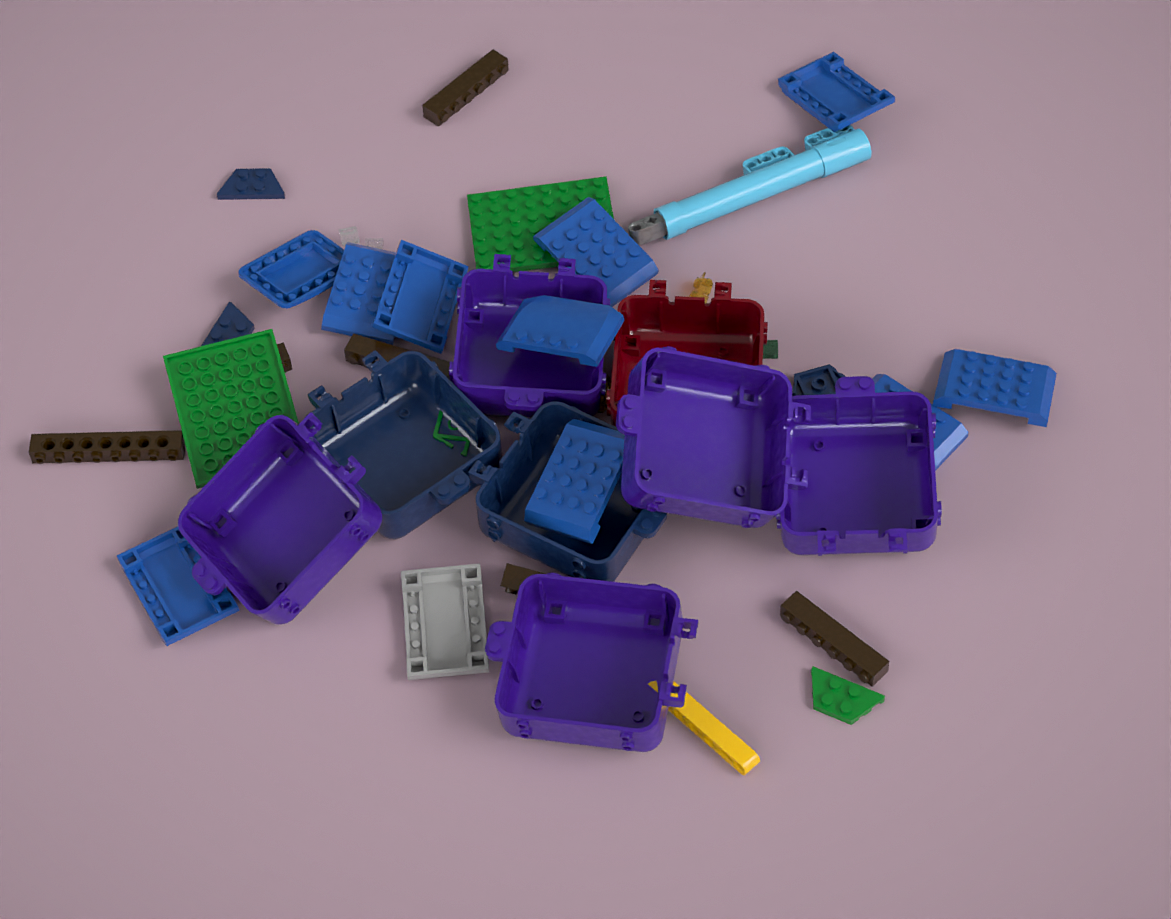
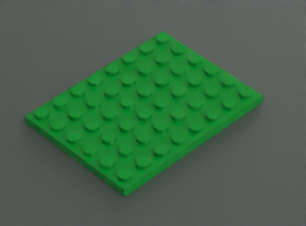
[467,176,614,272]
[163,329,299,489]

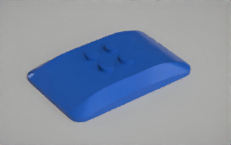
[238,230,344,309]

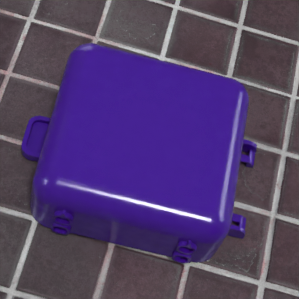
[449,254,610,418]
[616,347,811,528]
[776,376,942,556]
[178,412,383,625]
[485,572,699,752]

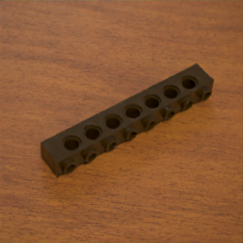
[29,430,185,464]

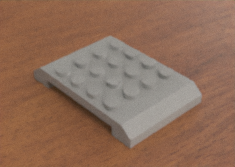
[401,564,489,680]

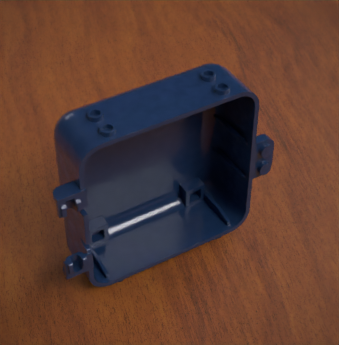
[308,350,503,539]
[468,401,667,582]

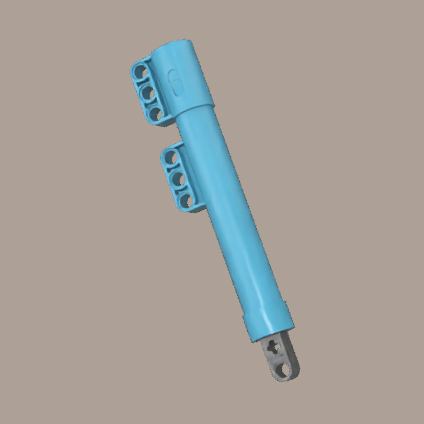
[628,125,872,245]

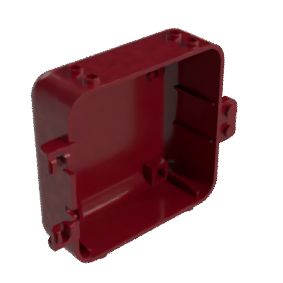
[607,280,768,427]

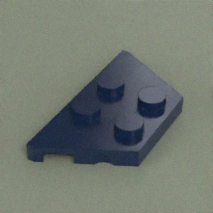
[217,168,285,200]
[201,302,255,346]
[792,364,846,396]

